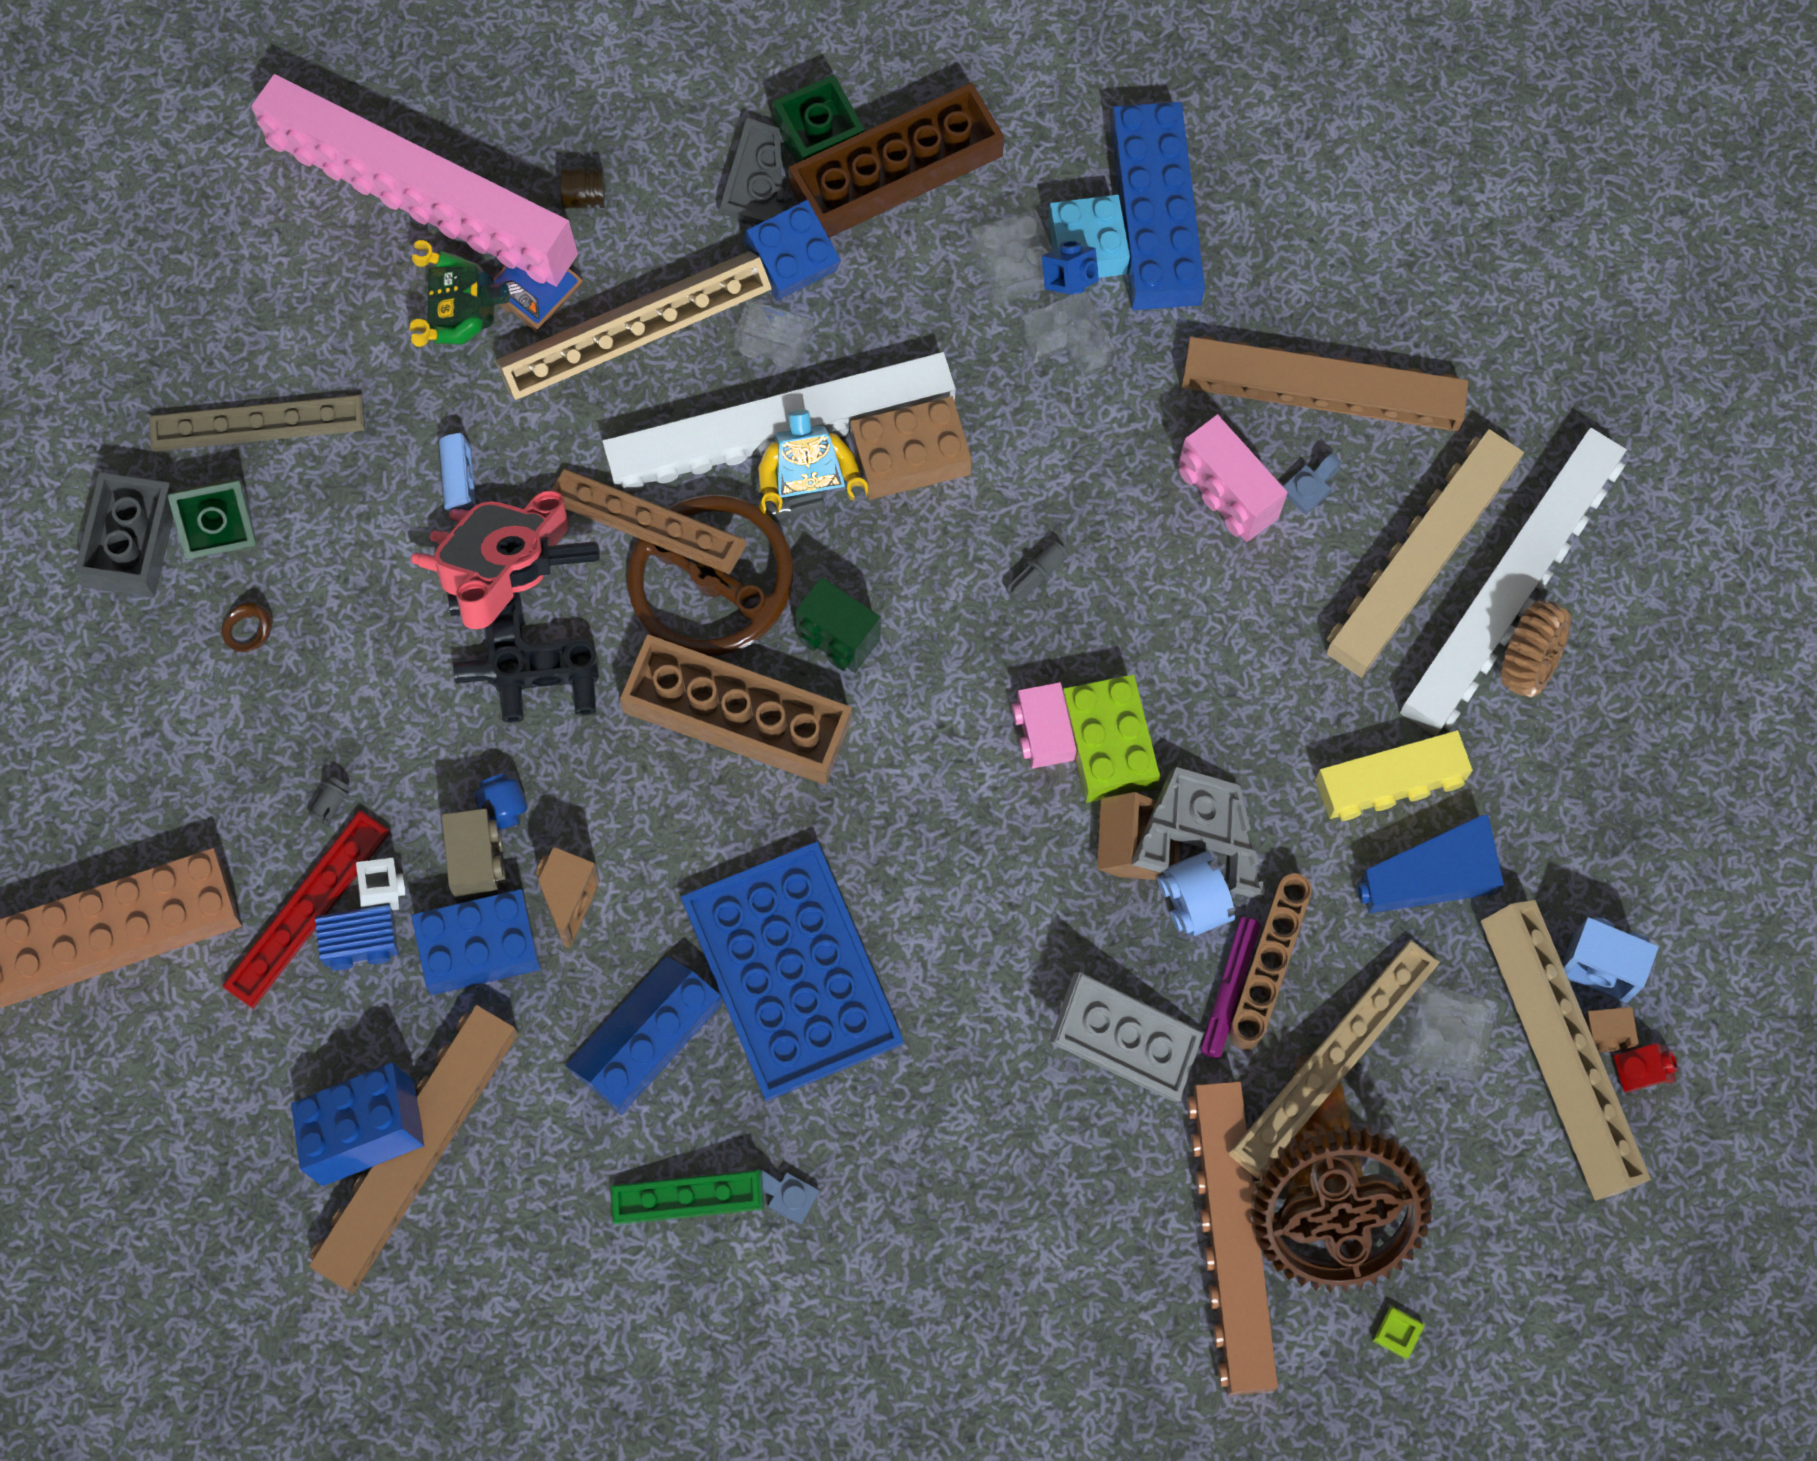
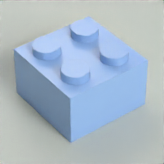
[1562,917,1659,1003]

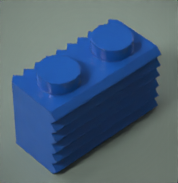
[315,904,399,970]

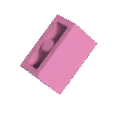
[1012,682,1077,769]

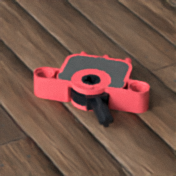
[411,491,600,629]

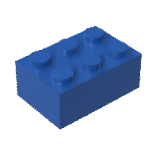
[411,889,541,996]
[291,1062,425,1186]

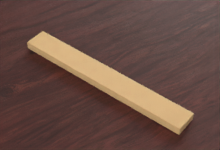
[1229,939,1440,1179]

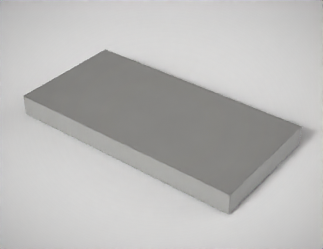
[1049,972,1204,1102]

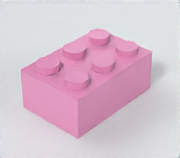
[1178,414,1288,542]

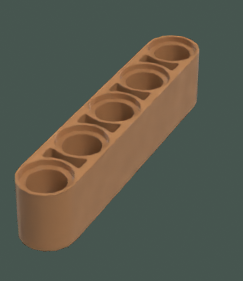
[1229,873,1312,1050]

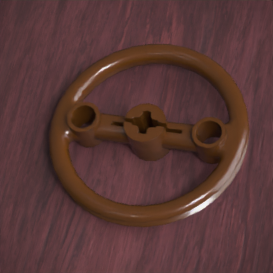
[627,494,794,656]

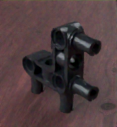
[448,592,599,723]

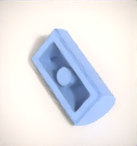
[439,433,476,512]

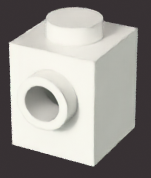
[356,858,405,910]

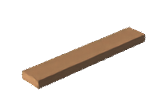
[550,468,747,574]

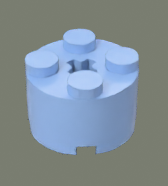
[1157,852,1235,937]

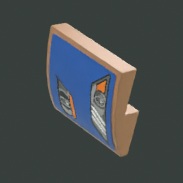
[483,266,583,333]

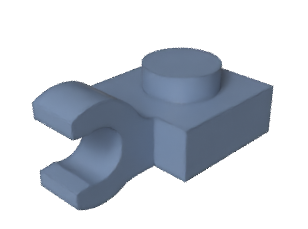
[1283,453,1342,515]
[757,1169,820,1226]

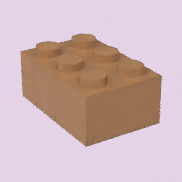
[850,396,972,500]

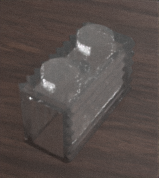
[734,299,814,368]

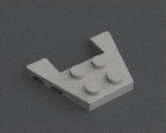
[1132,767,1265,898]

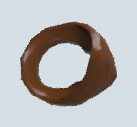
[221,602,273,653]

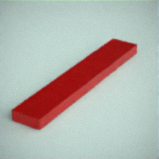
[222,810,390,1009]

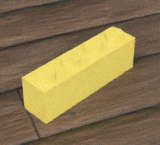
[1315,730,1473,821]

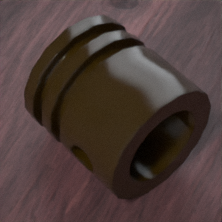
[561,167,605,209]

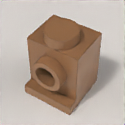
[1584,1007,1639,1053]

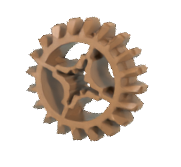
[1500,600,1571,698]

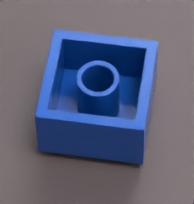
[743,200,841,301]

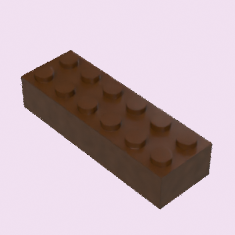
[788,82,1004,238]

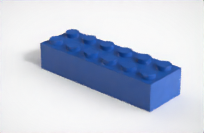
[1111,102,1205,310]

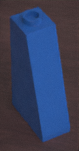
[1357,815,1504,914]

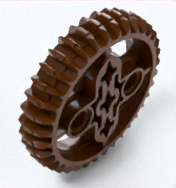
[1250,1123,1433,1293]

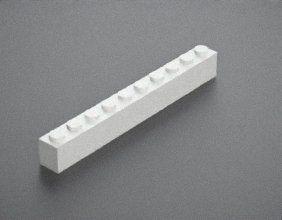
[602,352,956,492]
[1400,427,1627,736]

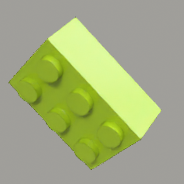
[1063,674,1160,803]

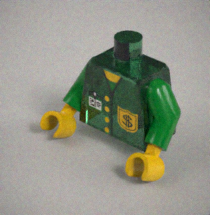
[410,240,510,347]

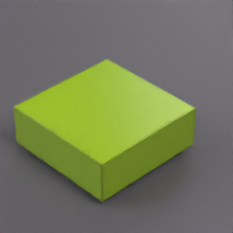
[1373,1306,1425,1360]

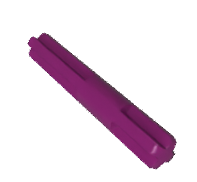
[1200,917,1260,1058]

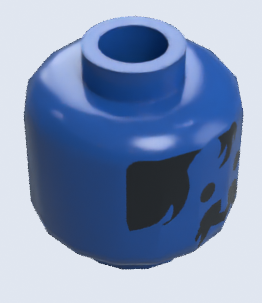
[474,773,528,830]

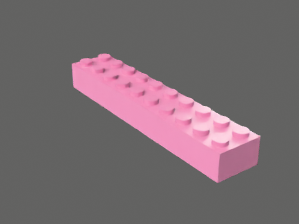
[251,74,578,287]

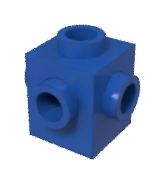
[1041,240,1099,295]

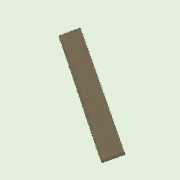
[149,395,365,452]

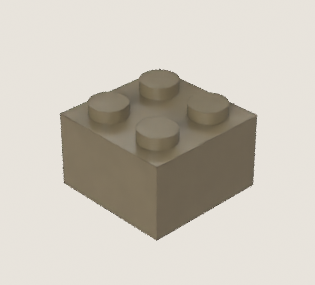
[442,809,507,904]

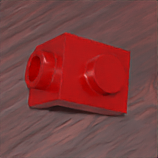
[1614,1043,1678,1093]

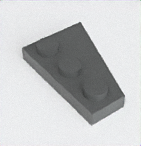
[718,118,784,225]

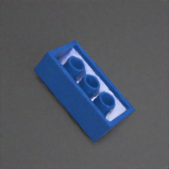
[565,956,722,1115]

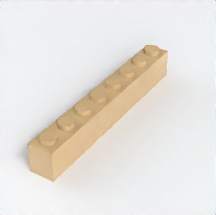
[495,251,772,400]
[1326,429,1524,678]
[1481,900,1651,1201]

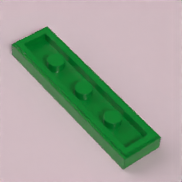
[611,1170,764,1225]

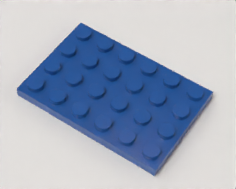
[681,841,904,1102]

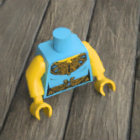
[758,410,868,514]

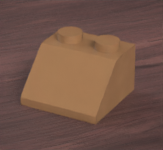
[1097,792,1180,880]
[536,847,600,948]

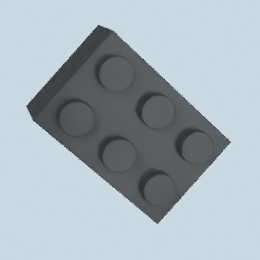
[74,472,174,598]

